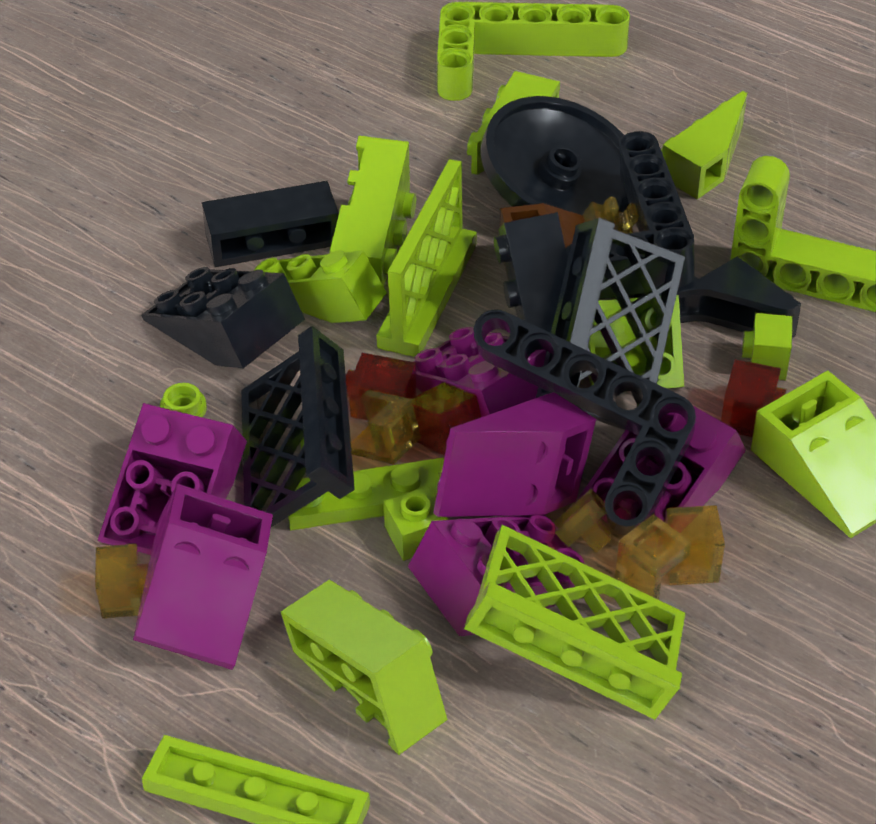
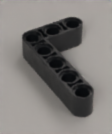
[566,131,695,299]
[473,309,696,536]

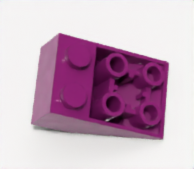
[400,327,546,424]
[433,392,597,517]
[97,403,247,556]
[575,406,746,553]
[133,484,273,670]
[408,515,584,636]

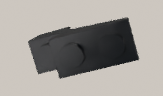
[628,256,801,338]

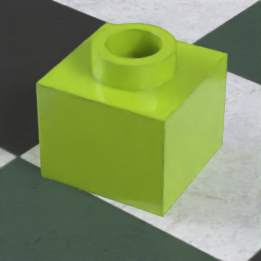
[742,313,792,381]
[383,486,448,561]

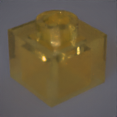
[95,544,149,619]

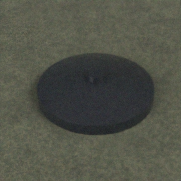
[481,96,632,226]

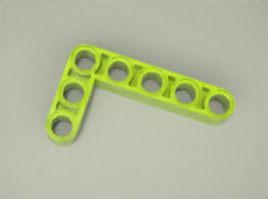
[437,2,630,101]
[730,156,876,312]

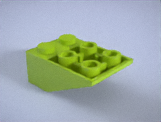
[751,370,876,538]

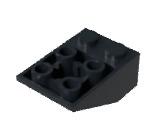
[141,267,305,369]

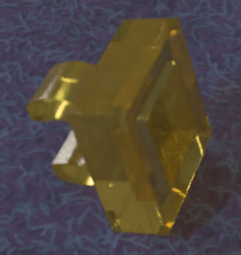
[583,196,638,234]
[555,488,611,553]

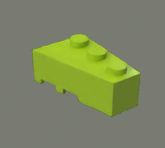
[330,135,416,287]
[280,579,448,755]

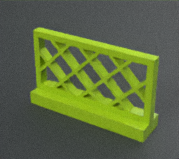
[376,159,477,357]
[464,525,685,720]

